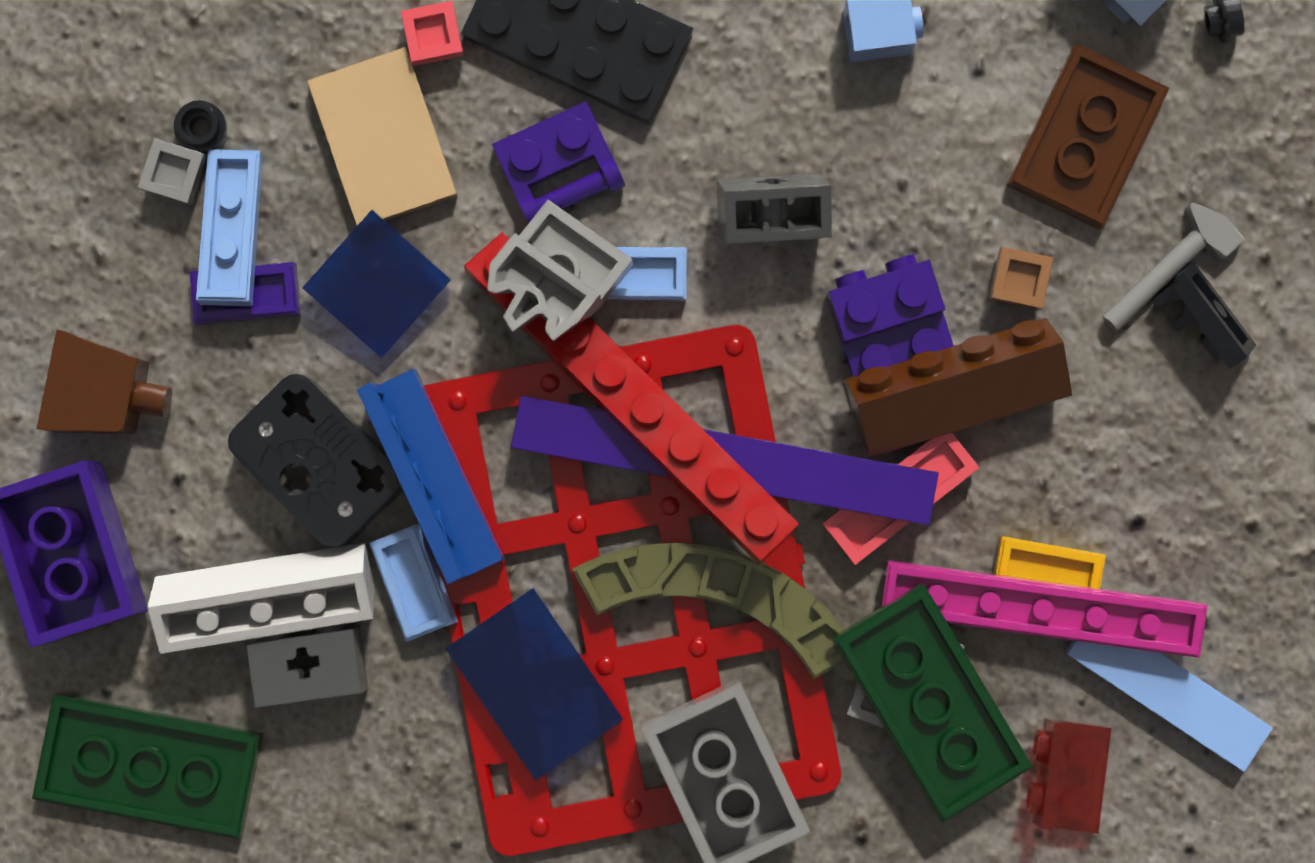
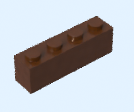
[845,318,1072,457]

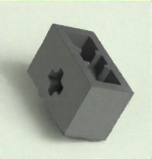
[716,173,832,244]
[246,623,368,708]

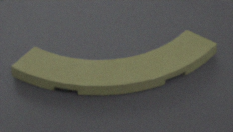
[572,543,845,679]

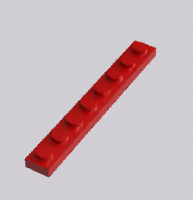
[464,232,799,566]

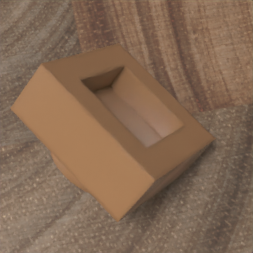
[988,246,1054,311]

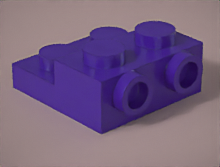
[826,254,954,377]

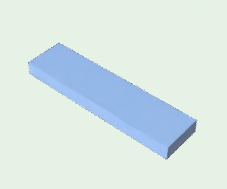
[1064,640,1273,772]

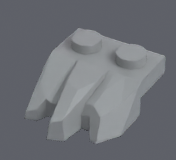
[487,200,633,342]

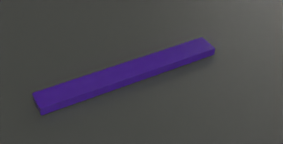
[511,396,939,525]

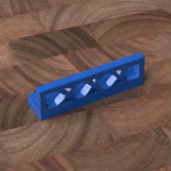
[356,369,505,584]

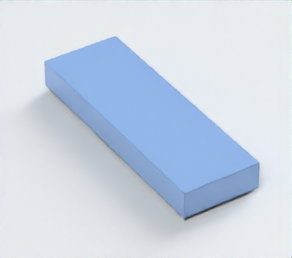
[196,149,264,306]

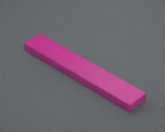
[881,560,1208,658]

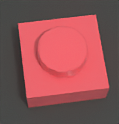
[401,1,464,66]

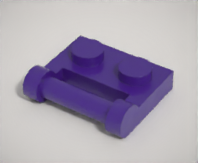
[492,101,626,224]

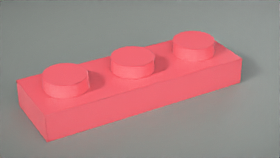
[821,432,980,565]

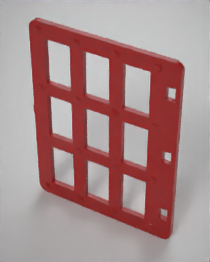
[424,325,841,856]

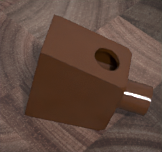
[37,330,172,434]

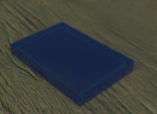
[445,588,624,781]

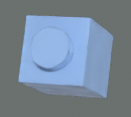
[843,0,924,63]

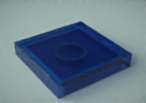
[302,209,452,358]

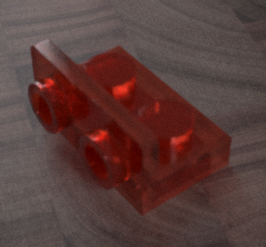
[1026,718,1112,834]

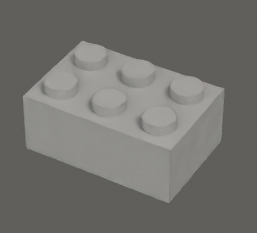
[642,678,810,863]

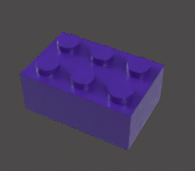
[0,460,148,648]

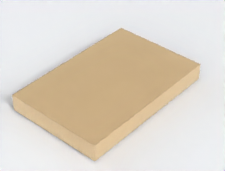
[307,47,458,230]

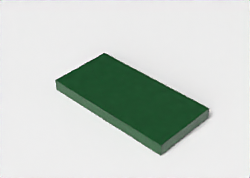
[831,583,1033,823]
[32,693,263,839]

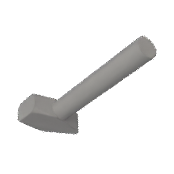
[1102,203,1245,332]

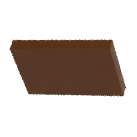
[1006,43,1170,230]

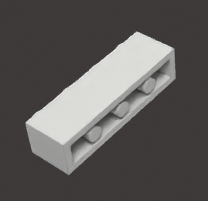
[147,543,375,654]

